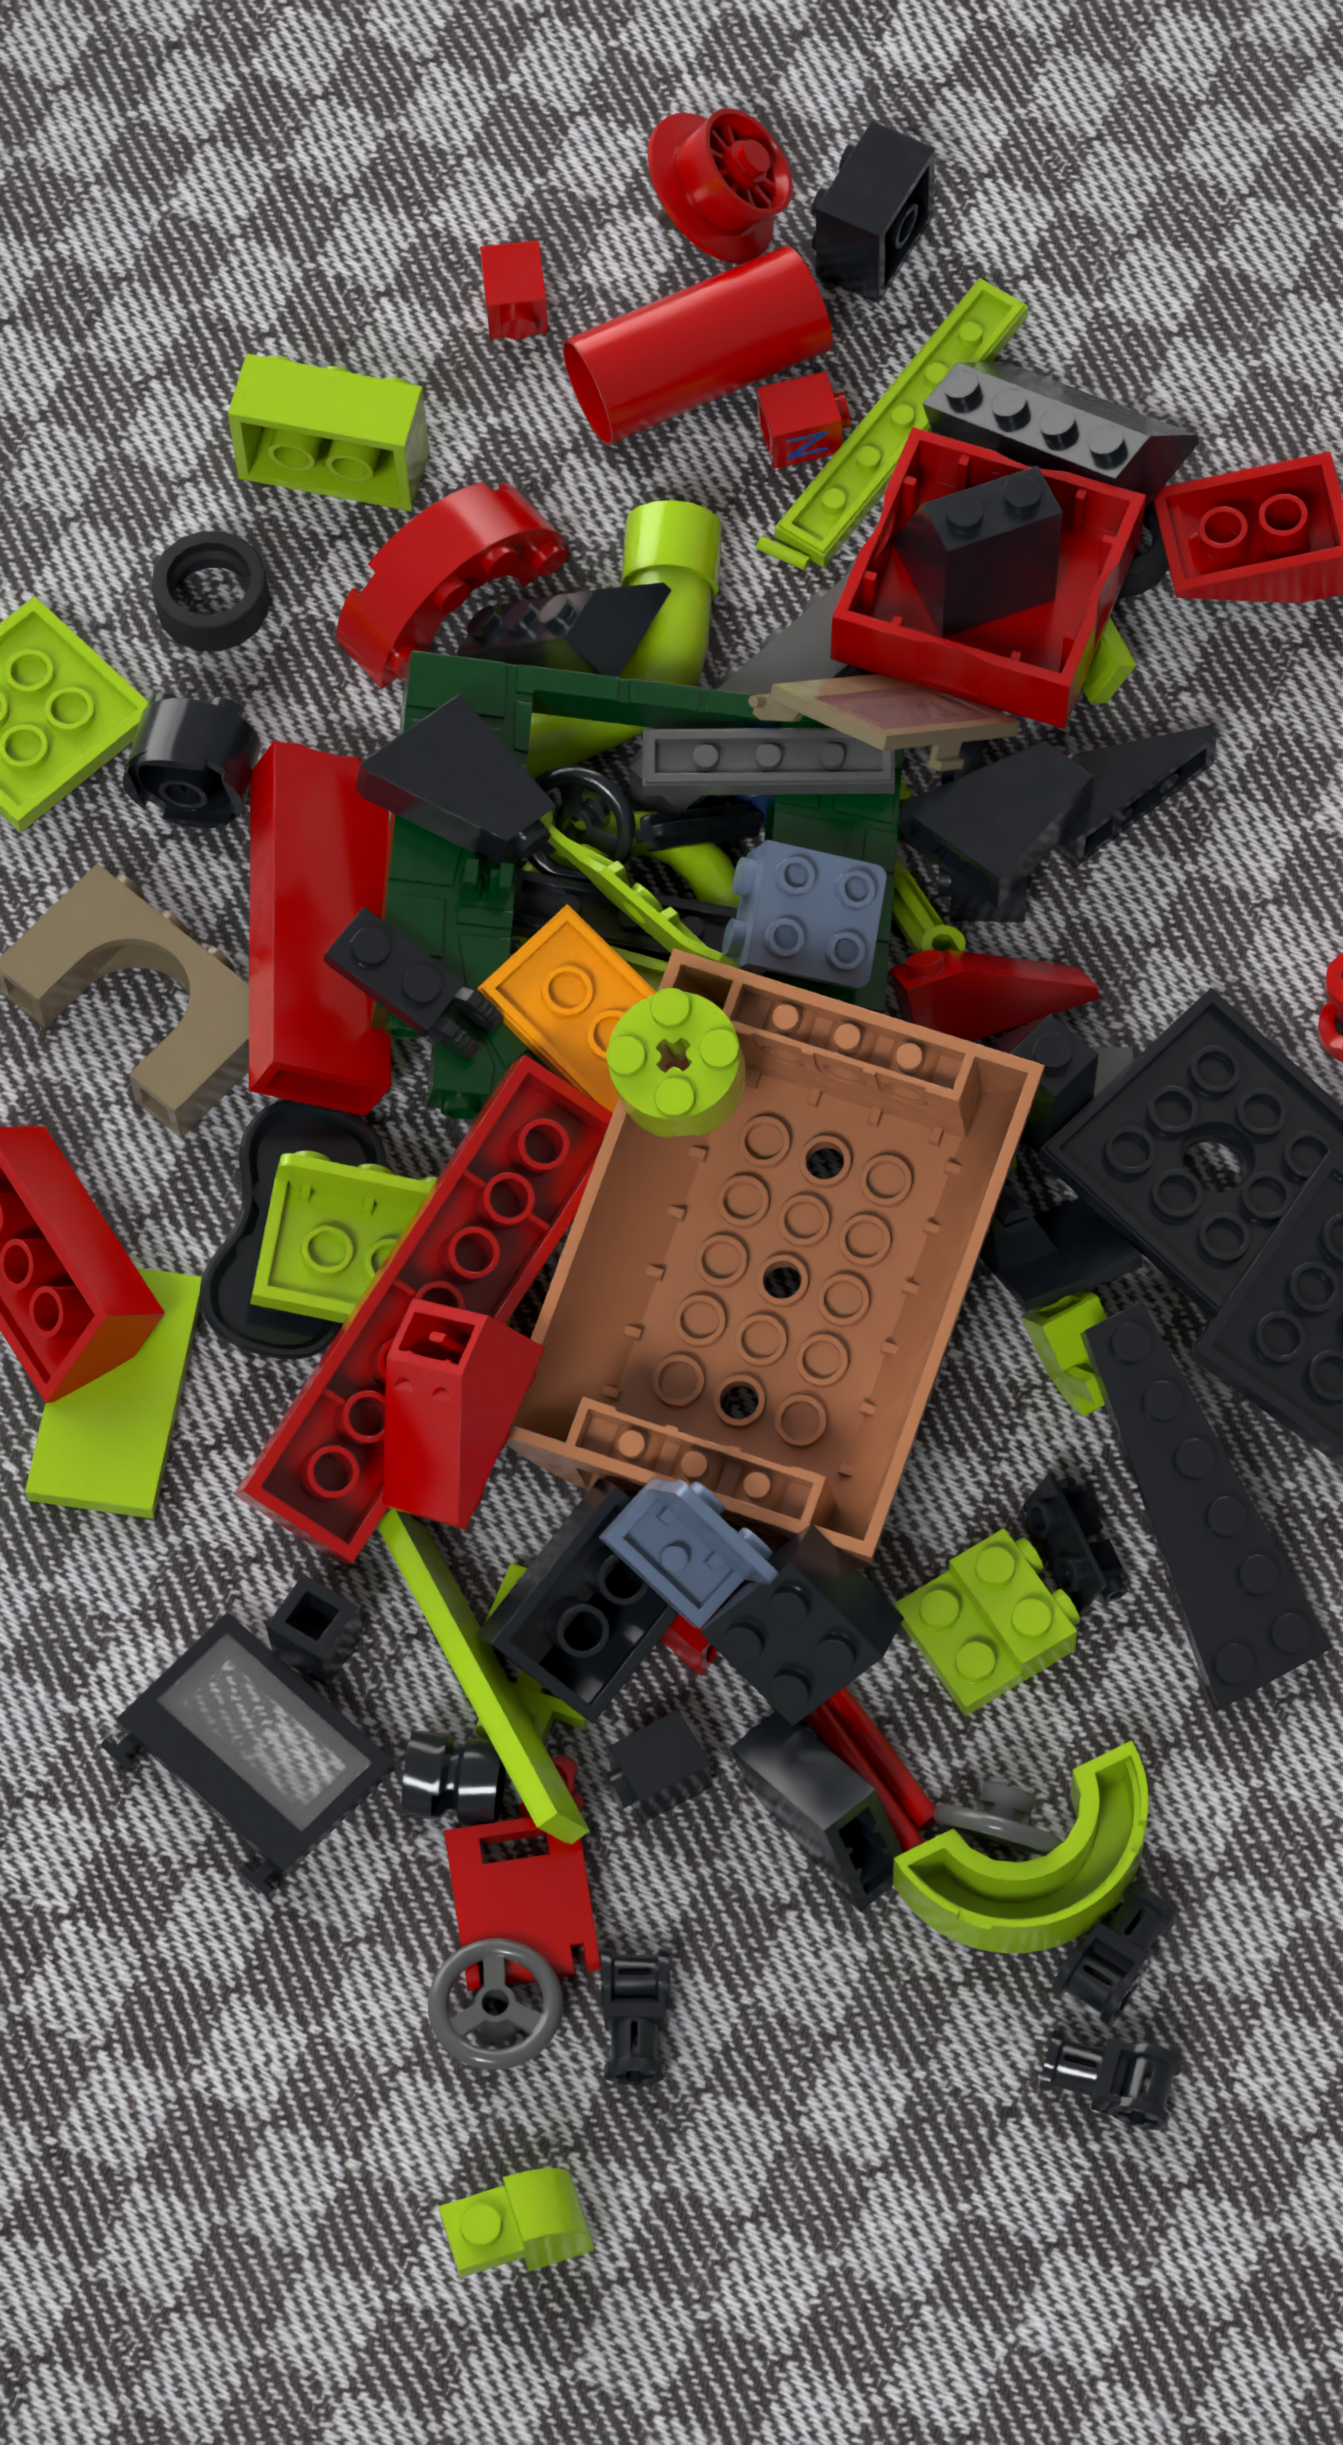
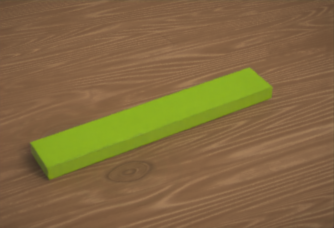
[774,278,1029,568]
[377,1509,590,1844]

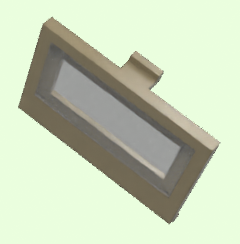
[748,674,1021,771]

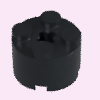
[123,692,261,829]

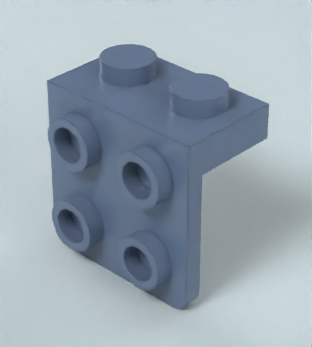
[722,840,887,990]
[598,1478,779,1629]

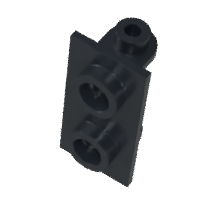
[1023,1472,1128,1617]

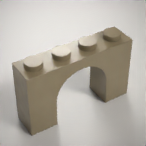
[0,863,249,1138]

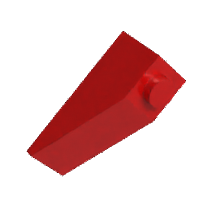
[889,949,1100,1042]

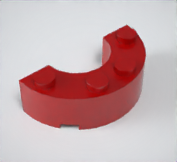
[336,482,570,689]

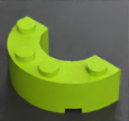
[893,1740,1149,1954]

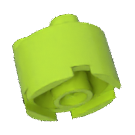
[606,988,746,1138]

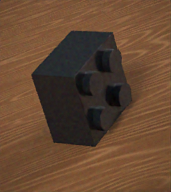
[811,121,935,304]
[700,1524,904,1727]

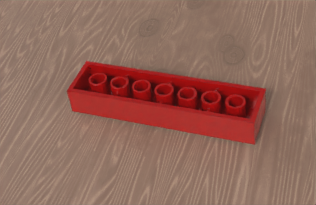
[234,1054,613,1566]

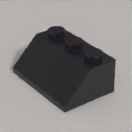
[456,582,672,677]
[477,1478,679,1724]

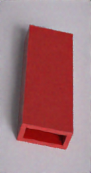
[249,740,391,1116]

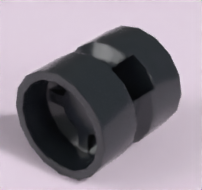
[401,1730,506,1825]

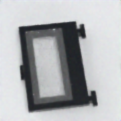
[101,1612,396,1898]

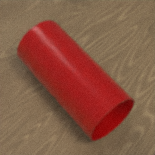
[562,245,833,446]

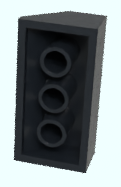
[922,362,1199,510]

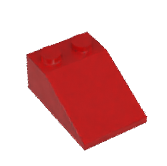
[1153,451,1343,604]

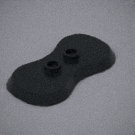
[200,1100,387,1360]

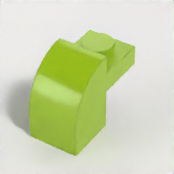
[1020,1290,1107,1417]
[438,2168,594,2278]

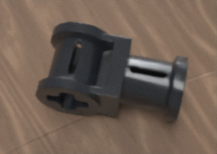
[1052,1884,1178,2027]
[601,1948,670,2086]
[1039,2030,1184,2130]

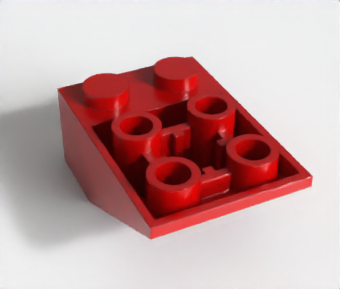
[383,1298,546,1530]

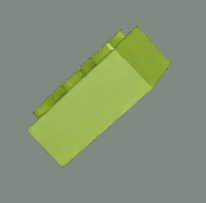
[228,353,430,512]

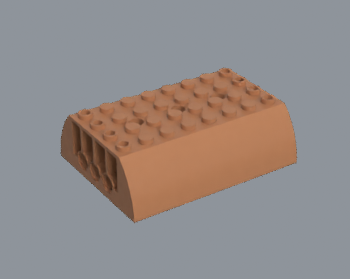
[506,948,1045,1569]

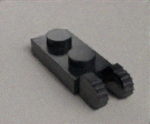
[323,906,503,1061]

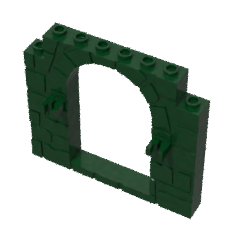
[370,650,907,1120]

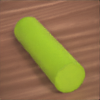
[756,535,811,571]

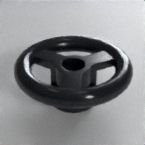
[527,766,636,882]

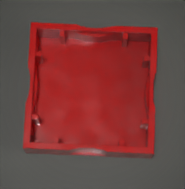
[830,427,1146,729]

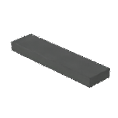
[642,727,895,796]

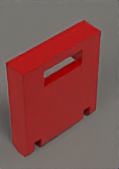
[444,1817,601,1991]

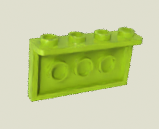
[250,1151,511,1327]

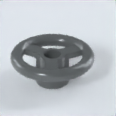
[933,1781,1063,1856]
[428,1938,563,2070]

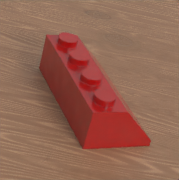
[0,1126,165,1403]

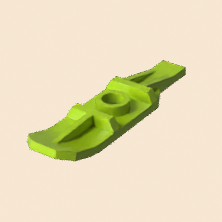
[547,824,739,969]

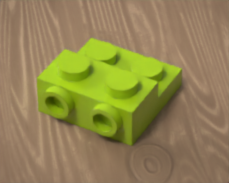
[894,1528,1080,1717]

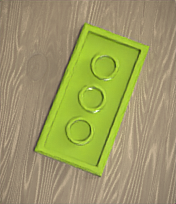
[25,1268,202,1519]

